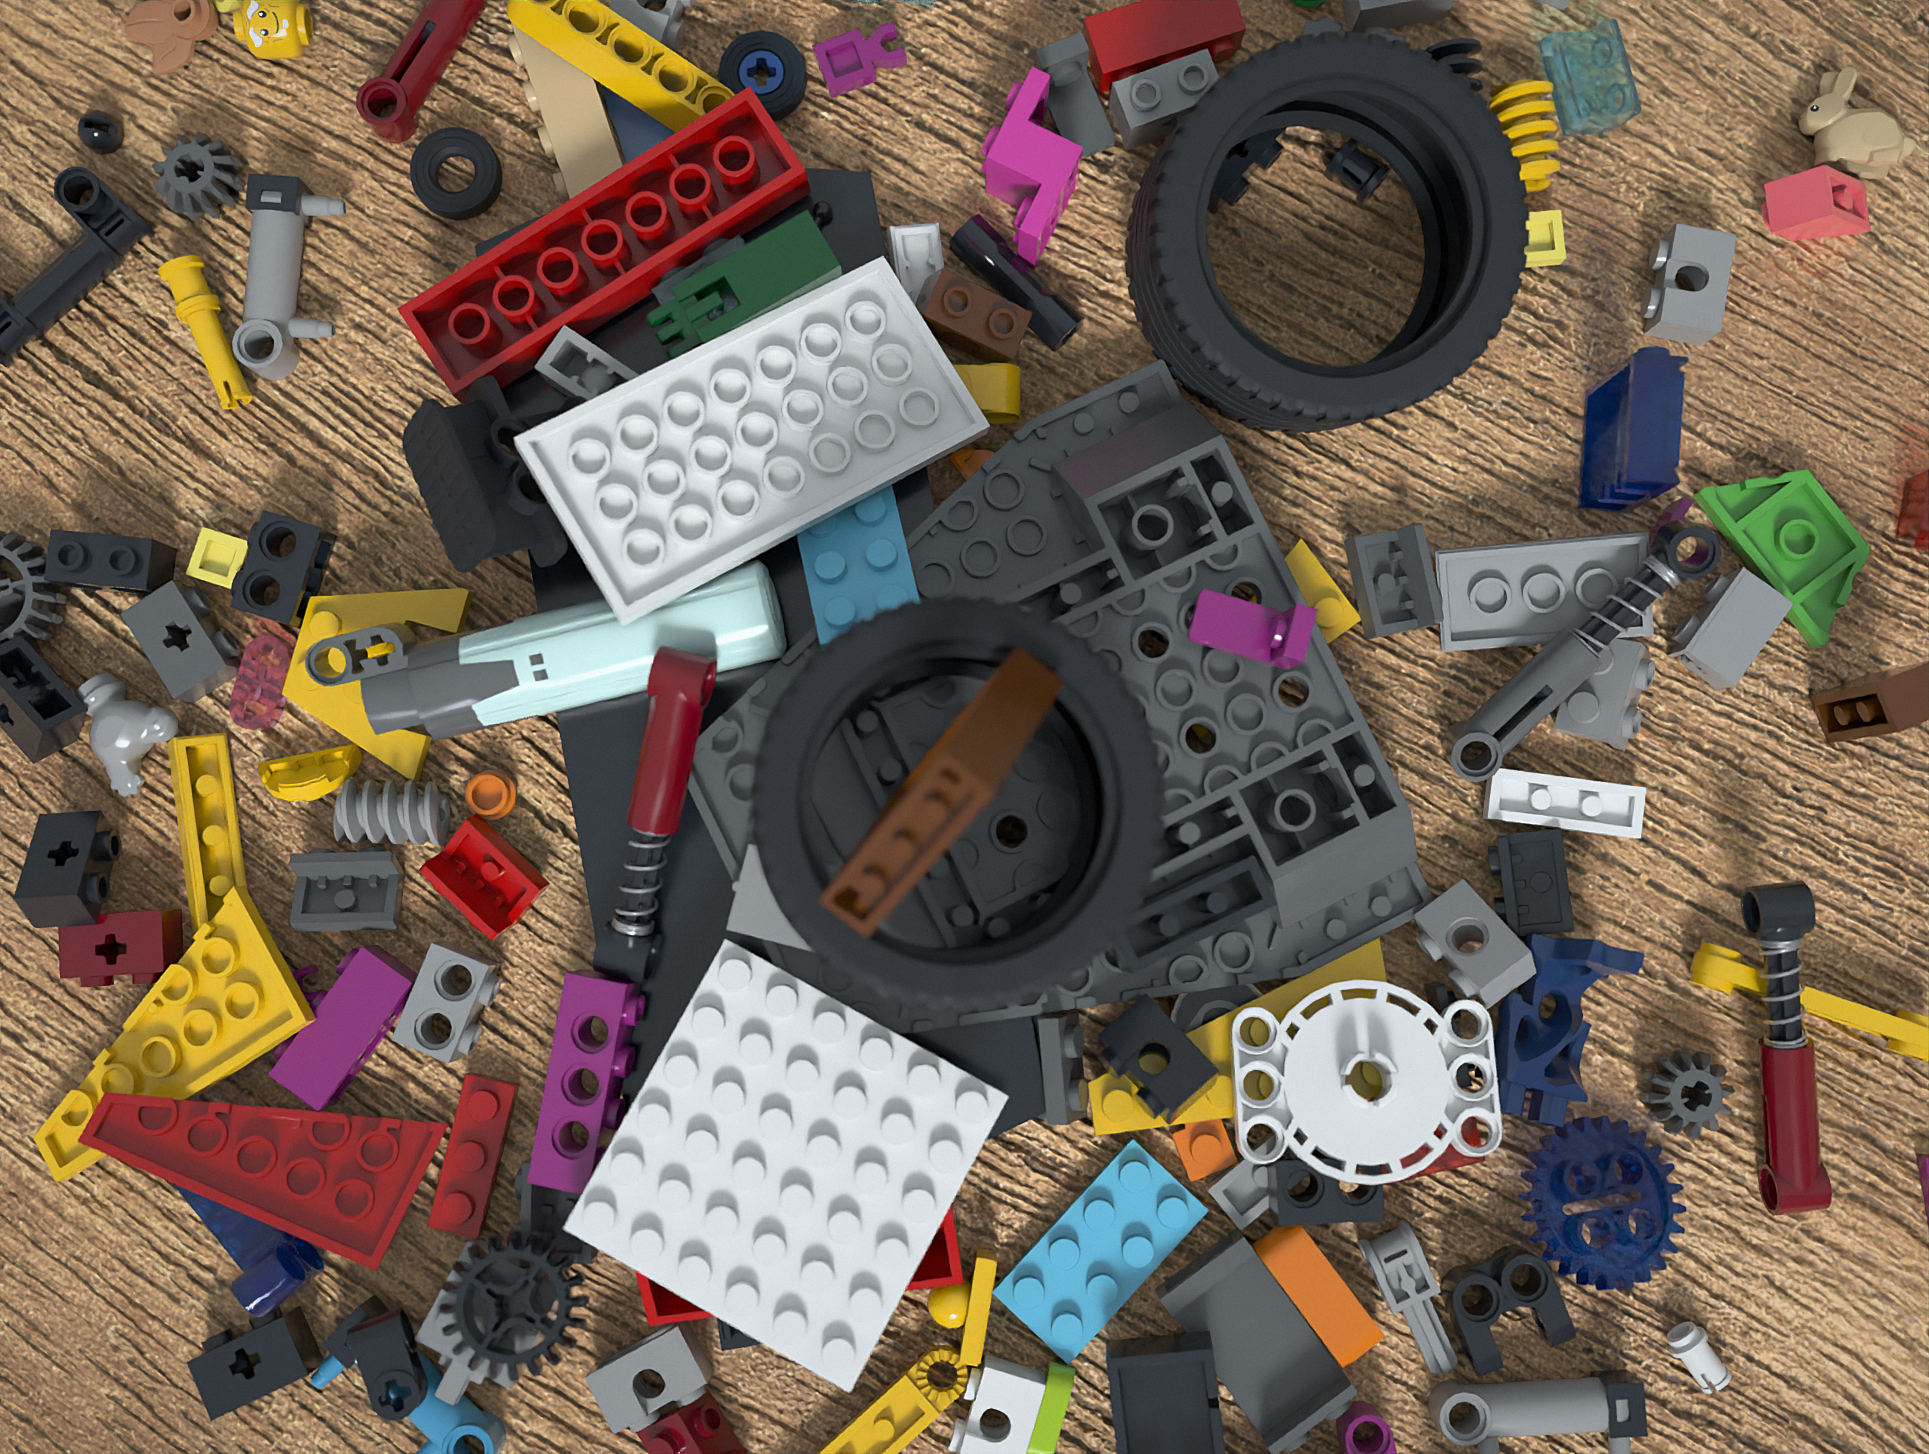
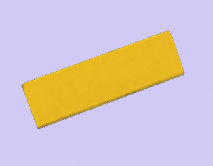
[167,732,248,942]

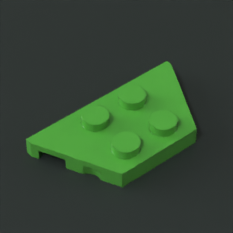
[1692,469,1871,649]

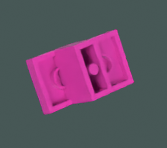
[981,67,1084,270]

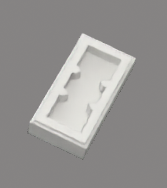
[886,223,944,305]

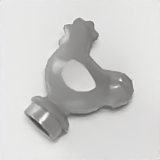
[76,673,178,797]

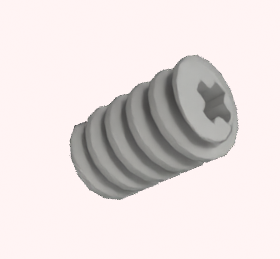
[333,779,451,845]

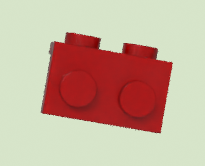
[419,813,550,940]

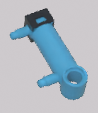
[311,1295,506,1454]

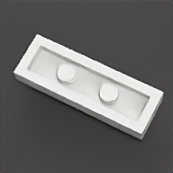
[1482,768,1646,839]

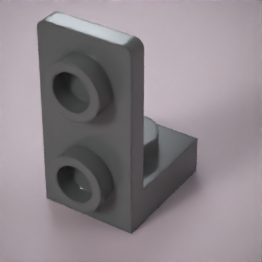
[1034,32,1116,159]

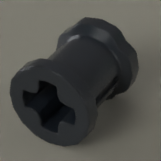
[1324,138,1392,204]

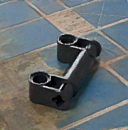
[0,166,157,368]

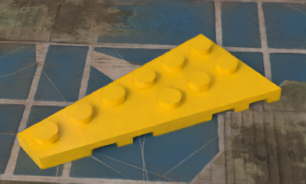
[33,886,317,1183]

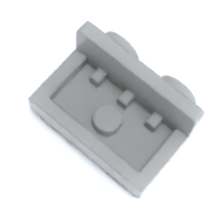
[1553,638,1655,750]

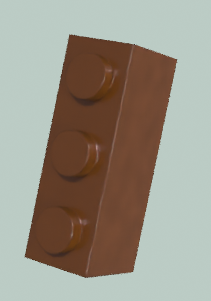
[1809,661,1929,743]

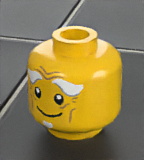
[233,0,313,59]

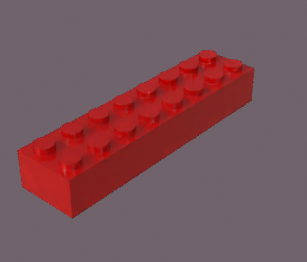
[397,86,811,404]

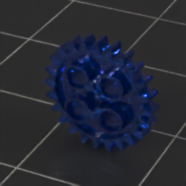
[1518,1116,1686,1291]

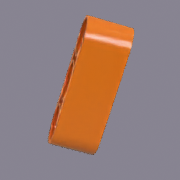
[1251,1225,1385,1369]

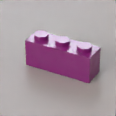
[268,945,418,1111]

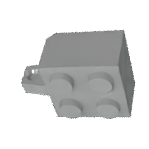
[415,1238,558,1405]

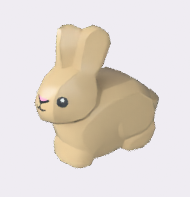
[1799,66,1916,179]

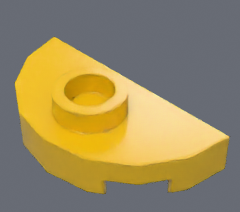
[257,744,363,801]

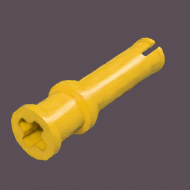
[158,255,253,410]

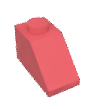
[1761,165,1871,241]

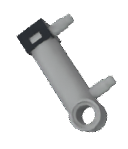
[232,174,347,381]
[1427,1369,1648,1454]

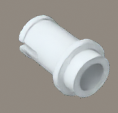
[1667,1321,1732,1394]

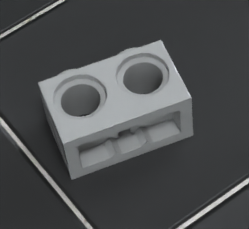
[391,941,502,1063]

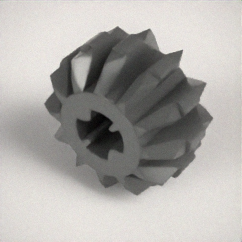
[152,131,245,222]
[1639,1048,1736,1139]

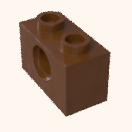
[915,268,1032,363]

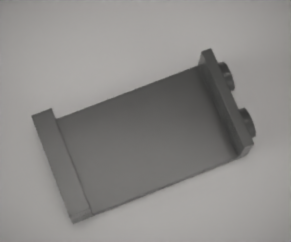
[1155,1228,1358,1454]

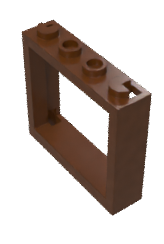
[818,645,1065,938]

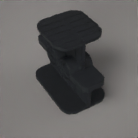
[402,376,588,573]

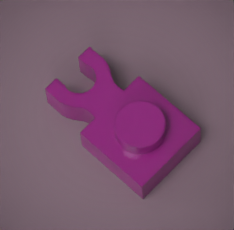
[812,22,907,98]

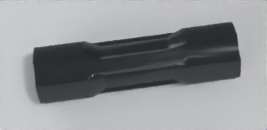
[949,214,1085,352]

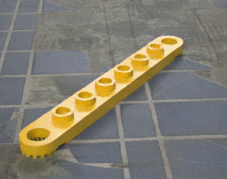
[814,1345,968,1454]

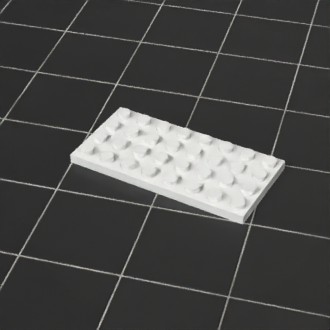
[514,256,990,626]

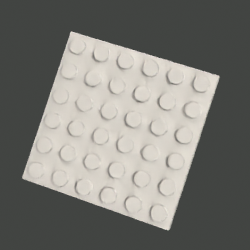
[563,939,1009,1393]

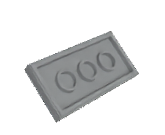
[1434,531,1654,652]

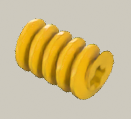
[1489,79,1561,194]

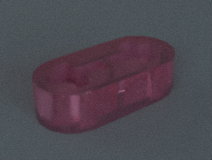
[229,636,295,731]

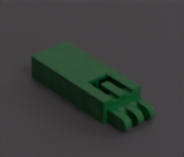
[645,210,842,360]

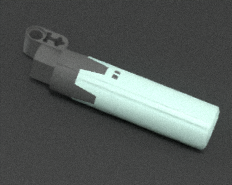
[305,560,787,740]

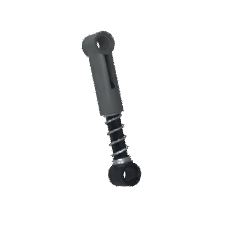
[1442,519,1721,782]

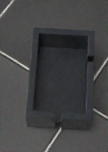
[1106,1331,1226,1454]

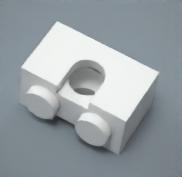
[948,1354,1046,1454]

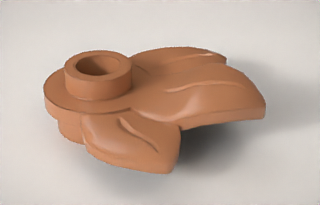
[125,0,218,75]

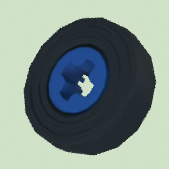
[718,30,808,122]

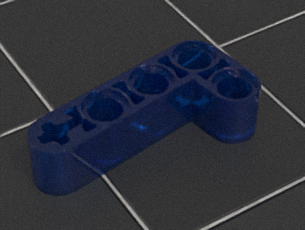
[172,1183,324,1318]

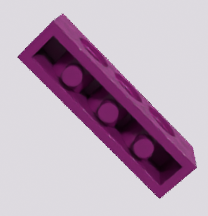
[527,969,645,1195]

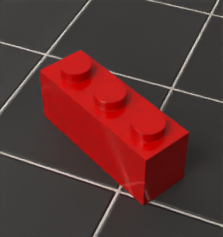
[1082,0,1246,93]

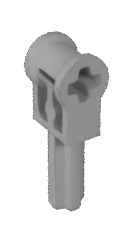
[1357,1219,1458,1374]

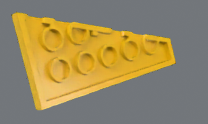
[1087,937,1391,1136]

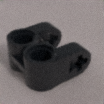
[1440,1245,1576,1377]

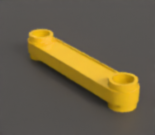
[1689,942,1929,1062]

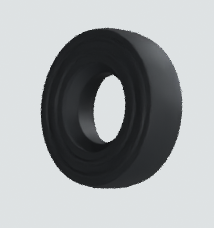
[410,127,503,220]

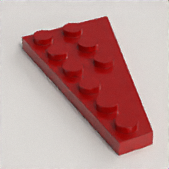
[77,1092,449,1271]

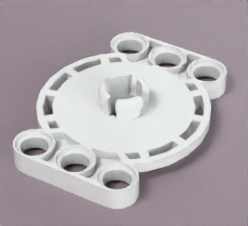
[1229,979,1502,1185]

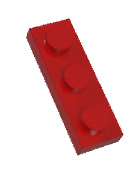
[427,1072,520,1239]

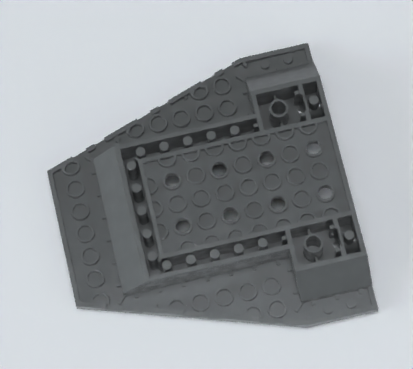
[688,359,1434,1034]

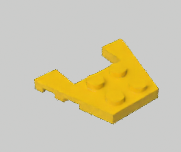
[282,588,474,781]

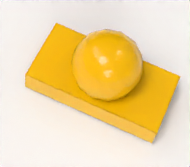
[927,1248,997,1366]

